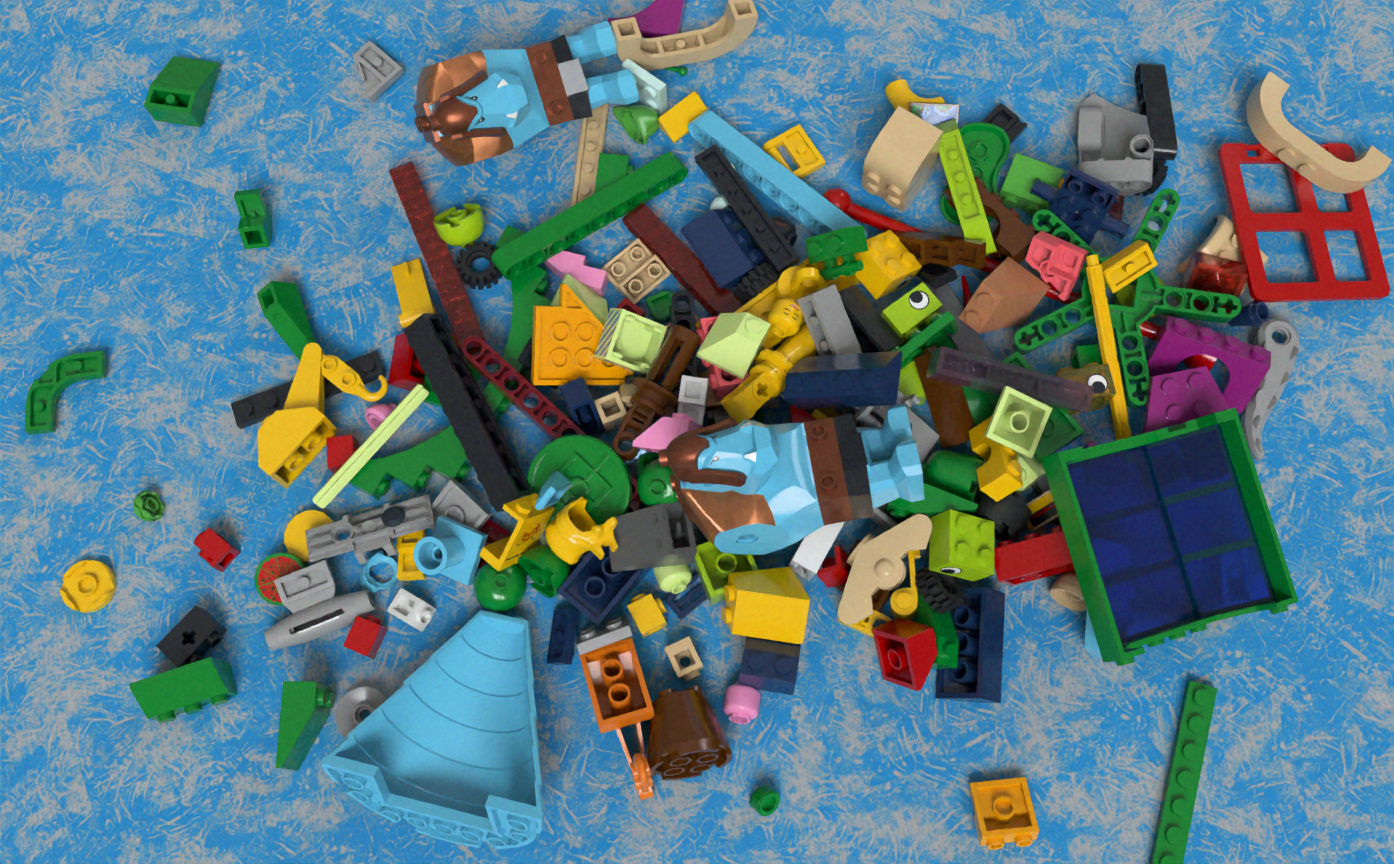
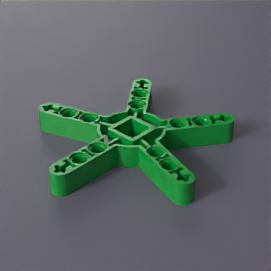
[1012,188,1241,409]

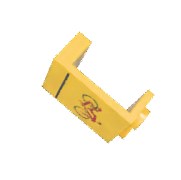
[479,493,555,571]

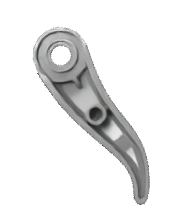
[1240,318,1299,461]

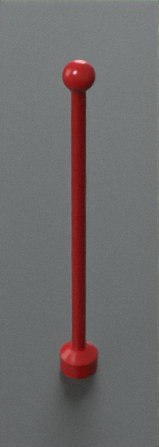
[823,188,1217,372]

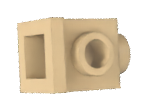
[664,636,703,682]

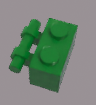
[805,225,868,281]

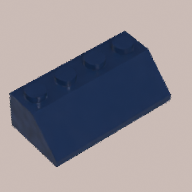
[783,351,902,409]
[935,587,1005,703]

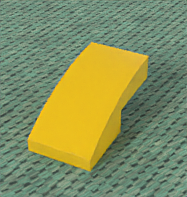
[396,529,426,581]

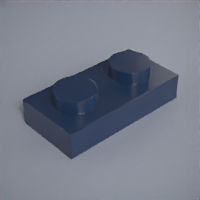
[547,609,579,665]

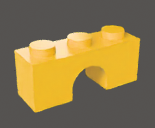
[969,416,1023,502]

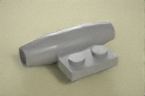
[264,559,375,651]

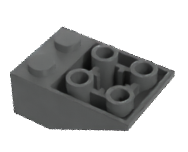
[605,502,697,572]

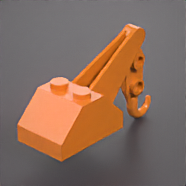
[579,637,655,801]

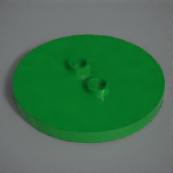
[527,434,632,529]

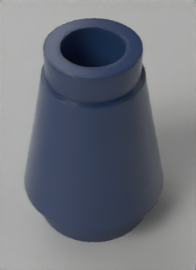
[1228,301,1269,327]

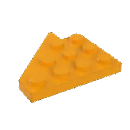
[531,284,634,385]

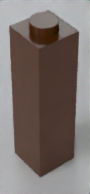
[914,346,975,448]

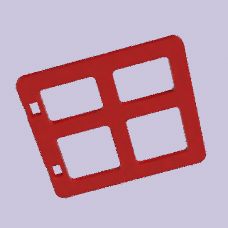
[1217,143,1390,303]

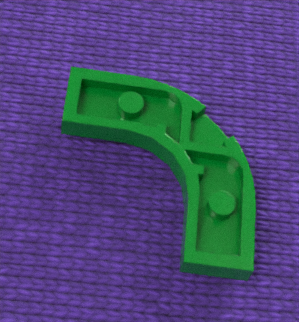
[25,351,107,435]

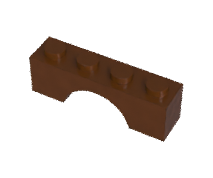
[944,176,1038,264]

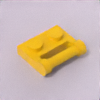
[762,124,826,179]

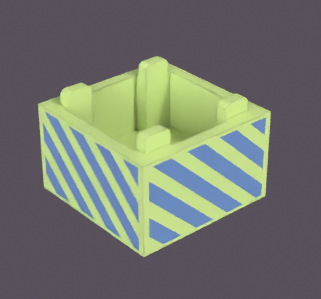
[594,308,667,375]

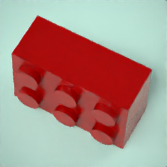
[994,526,1075,586]

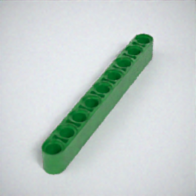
[491,152,688,280]

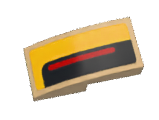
[1026,490,1059,533]

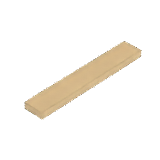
[571,103,610,207]

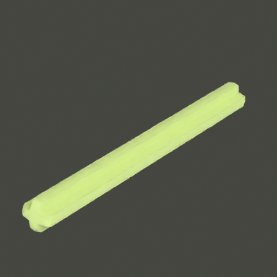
[312,384,429,509]

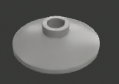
[336,687,387,738]

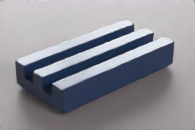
[664,572,708,621]

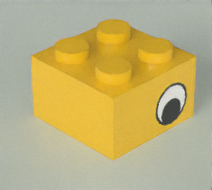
[854,230,922,300]

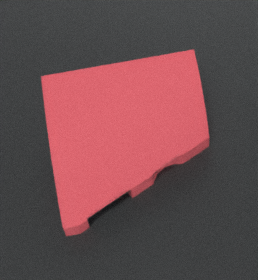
[1025,231,1089,301]

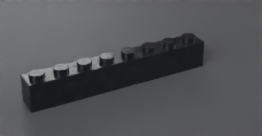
[403,313,533,512]

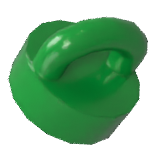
[749,785,780,816]

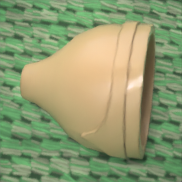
[1050,570,1087,611]

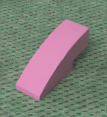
[543,251,609,297]

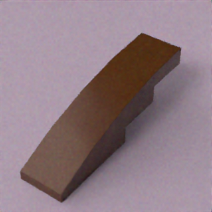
[884,231,986,269]

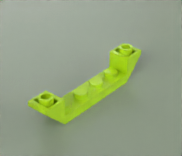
[935,119,997,255]

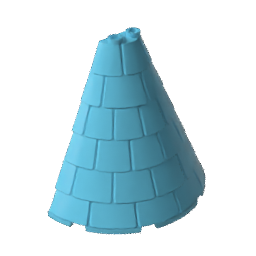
[320,610,545,849]

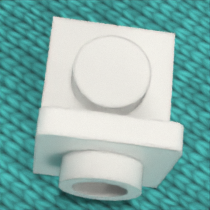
[387,588,436,632]

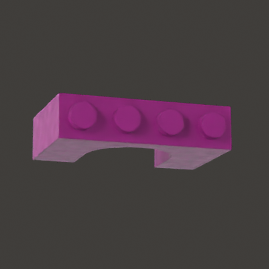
[1146,316,1271,414]

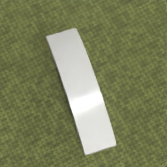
[677,375,709,426]

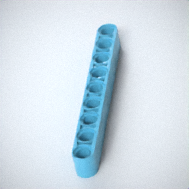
[688,110,868,240]

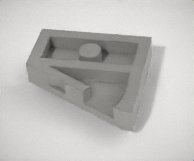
[352,40,404,103]

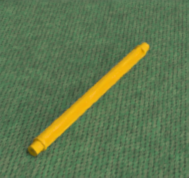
[1085,254,1134,463]

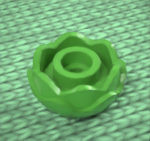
[132,490,165,522]

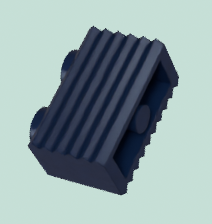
[559,377,604,436]

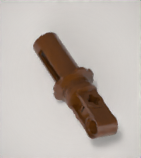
[613,325,701,461]

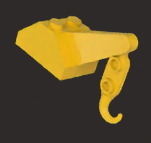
[258,343,388,489]

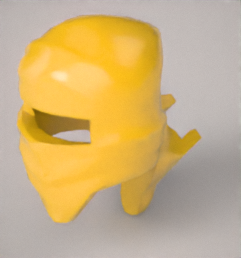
[545,497,618,564]

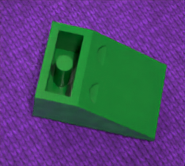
[144,56,220,127]

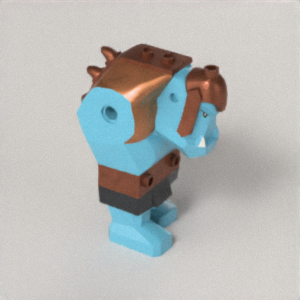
[413,21,639,167]
[658,404,925,555]

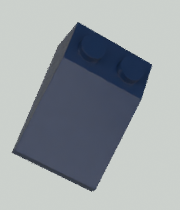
[557,546,652,626]
[738,636,801,695]

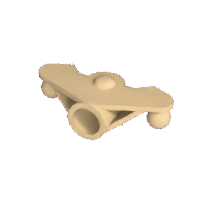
[838,514,933,625]

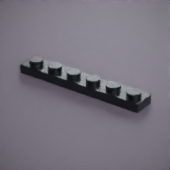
[695,144,800,275]
[231,351,386,429]

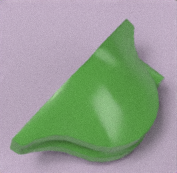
[613,105,659,145]

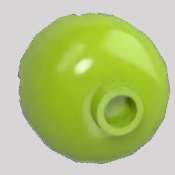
[433,203,485,249]

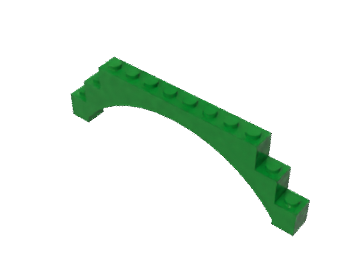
[348,225,552,501]

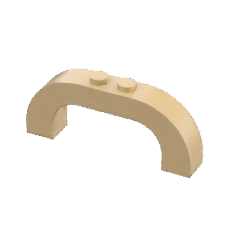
[611,0,758,70]
[1246,71,1392,193]

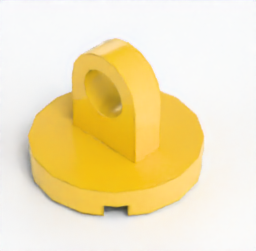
[776,265,827,301]

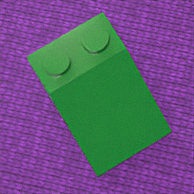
[275,681,335,771]

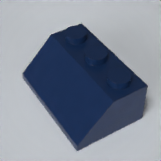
[680,209,766,289]

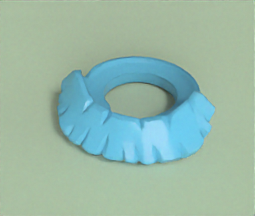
[360,549,398,593]

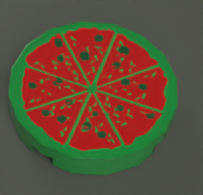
[254,552,307,606]

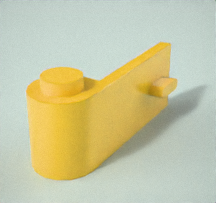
[391,258,437,328]
[890,550,920,620]

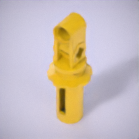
[721,322,818,424]

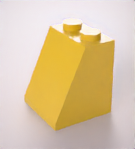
[721,566,810,644]

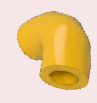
[885,79,945,111]

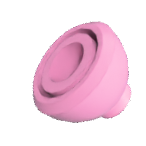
[365,403,397,437]

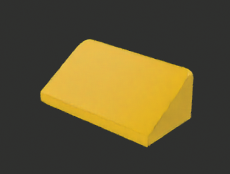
[658,91,708,143]
[1101,240,1158,293]

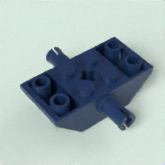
[1030,167,1131,246]

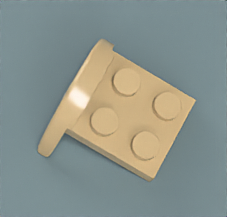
[1177,214,1269,296]

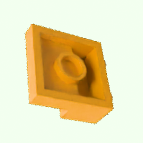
[969,777,1039,850]

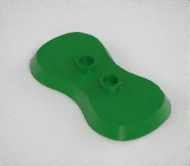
[940,122,1010,226]

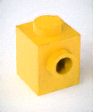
[627,593,667,639]

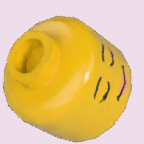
[766,298,804,338]

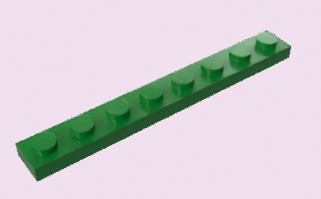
[1149,681,1217,864]

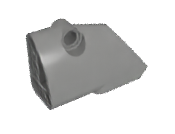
[1076,93,1154,199]

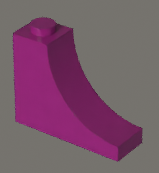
[607,0,687,38]

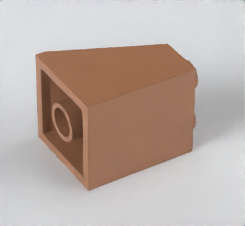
[959,256,1050,333]

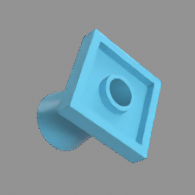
[413,516,488,586]

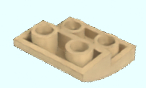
[600,238,672,304]

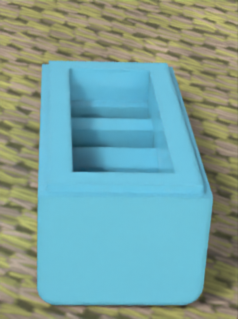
[534,471,571,510]

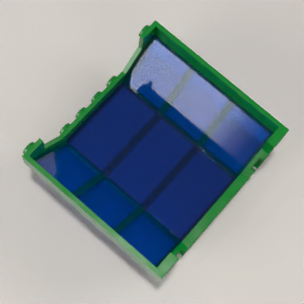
[1041,408,1299,666]

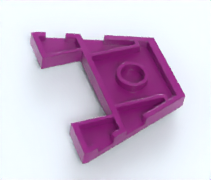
[1139,366,1246,460]

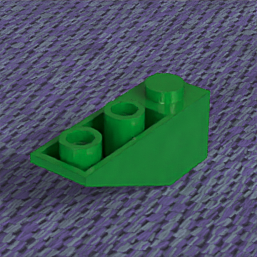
[257,281,316,361]

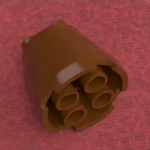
[647,686,733,780]

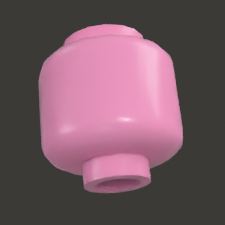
[723,681,761,724]

